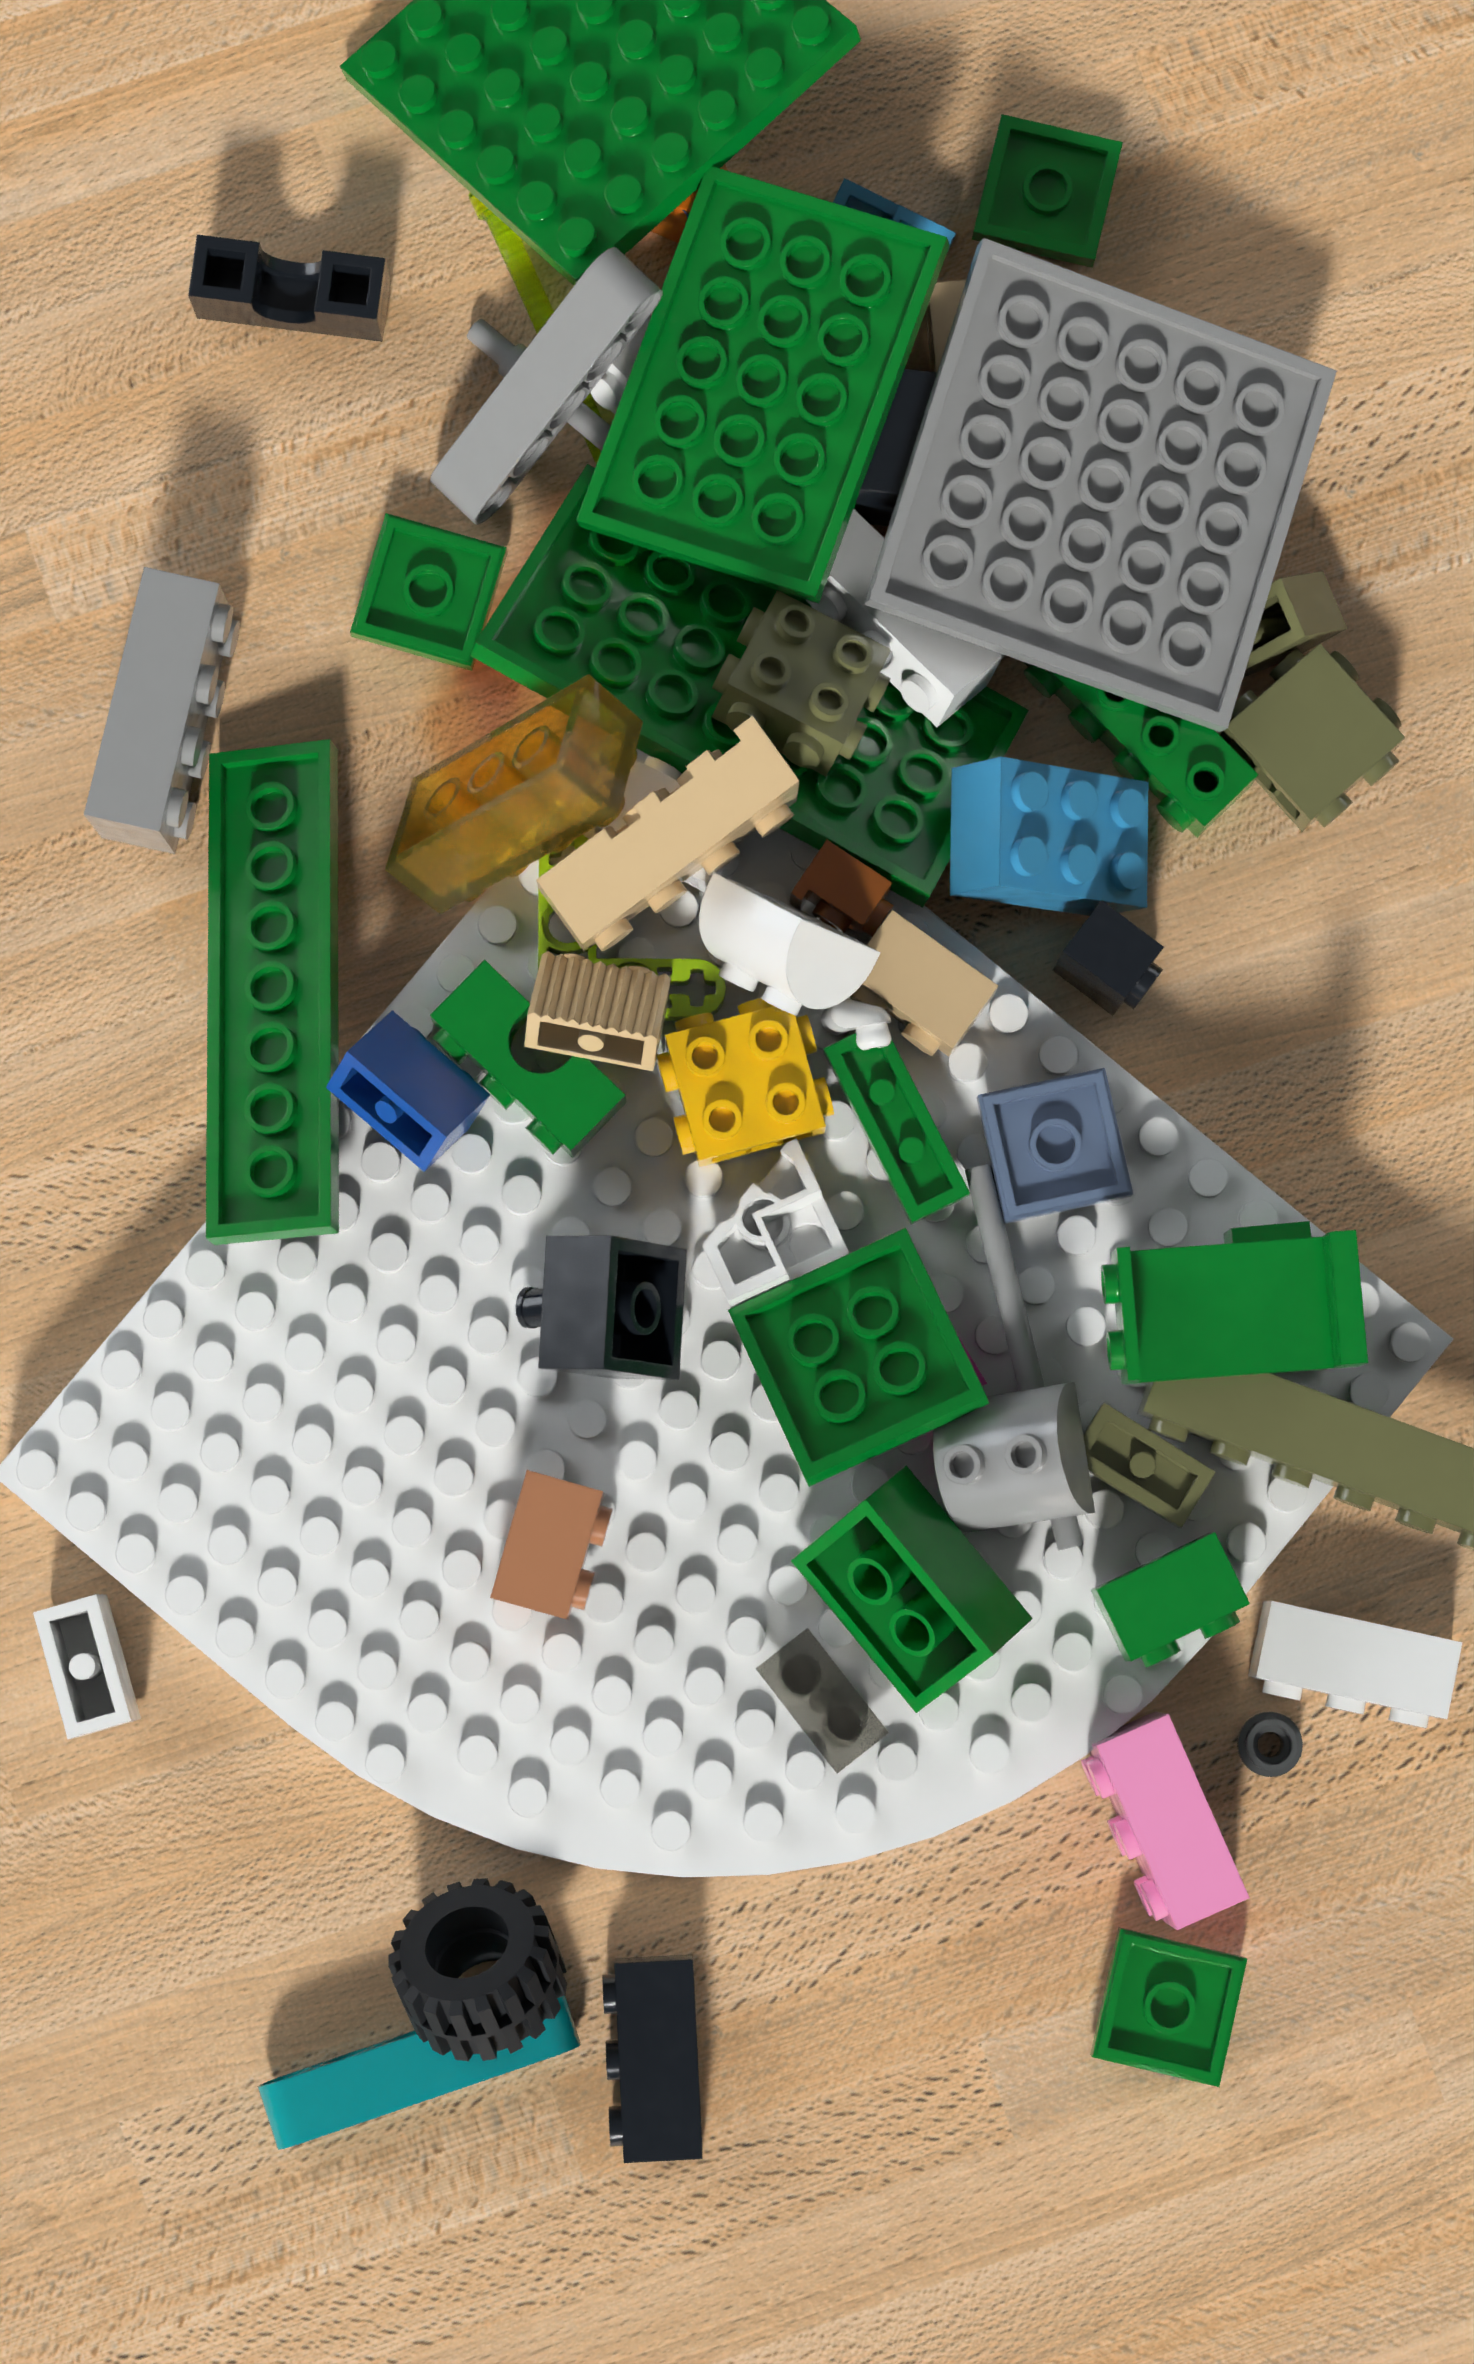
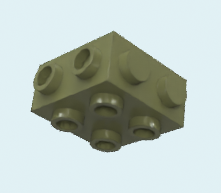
[712,590,892,776]
[1220,643,1405,832]

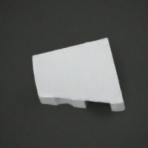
[702,1138,849,1308]

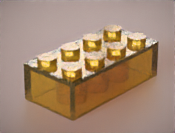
[385,674,643,914]

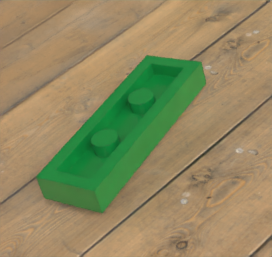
[823,1033,970,1225]

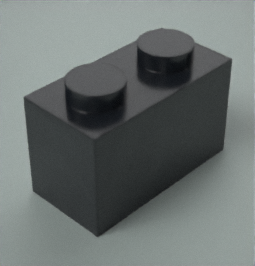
[1053,900,1164,1016]

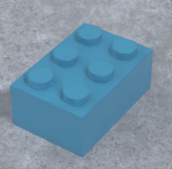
[950,757,1148,916]

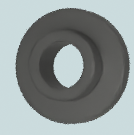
[1237,1712,1303,1777]

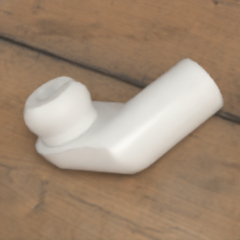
[821,999,892,1050]

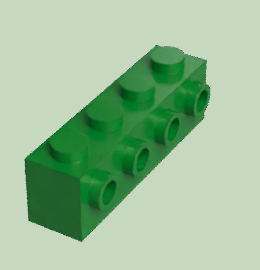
[1024,662,1259,838]

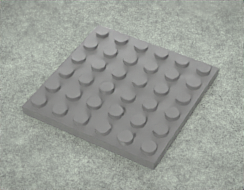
[864,238,1337,732]

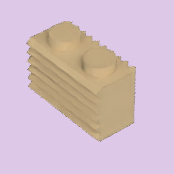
[524,951,671,1071]

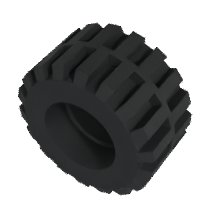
[388,1878,567,2061]

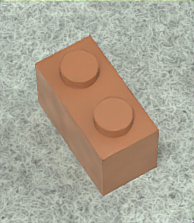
[490,1470,613,1620]

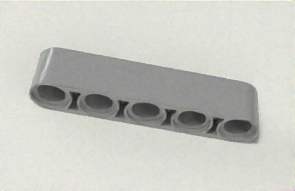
[430,247,663,525]

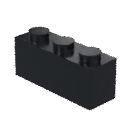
[602,1954,703,2163]

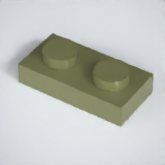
[1083,1403,1216,1528]

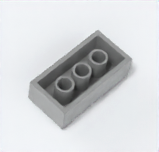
[84,567,240,854]

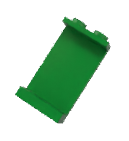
[1101,1230,1368,1384]

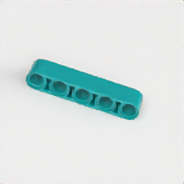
[257,1996,581,2150]

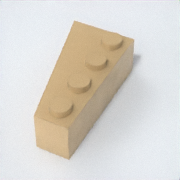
[536,716,799,952]

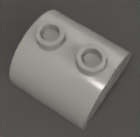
[933,1382,1095,1532]

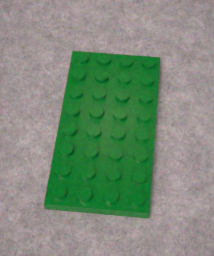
[470,464,1029,908]

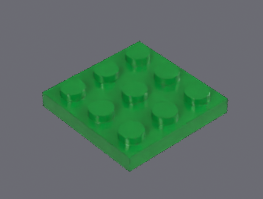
[728,1228,989,1487]

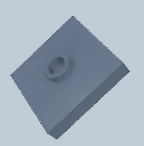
[976,1068,1133,1224]

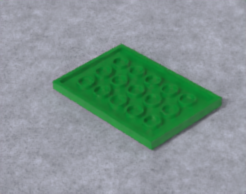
[576,166,950,604]

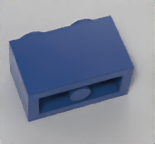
[326,1010,491,1172]

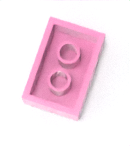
[1081,1712,1250,1930]

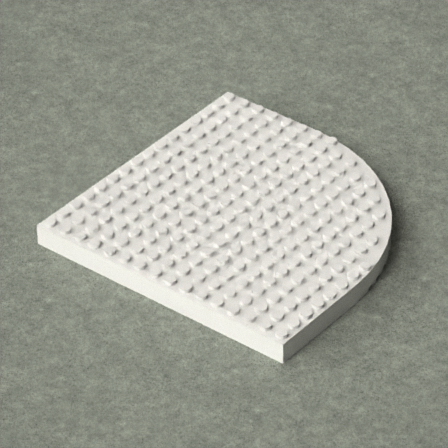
[0,737,1453,1877]

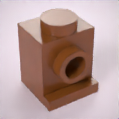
[789,840,894,937]

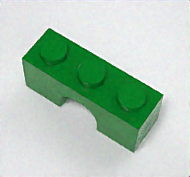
[430,959,627,1158]

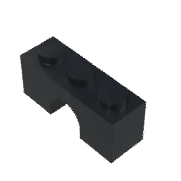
[188,235,391,342]

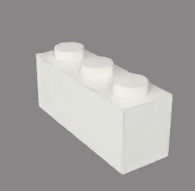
[1248,1601,1463,1728]

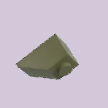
[1243,571,1347,678]

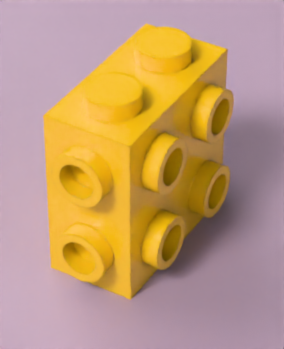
[657,997,834,1167]

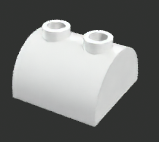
[699,872,881,1016]

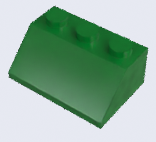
[791,1465,1033,1713]

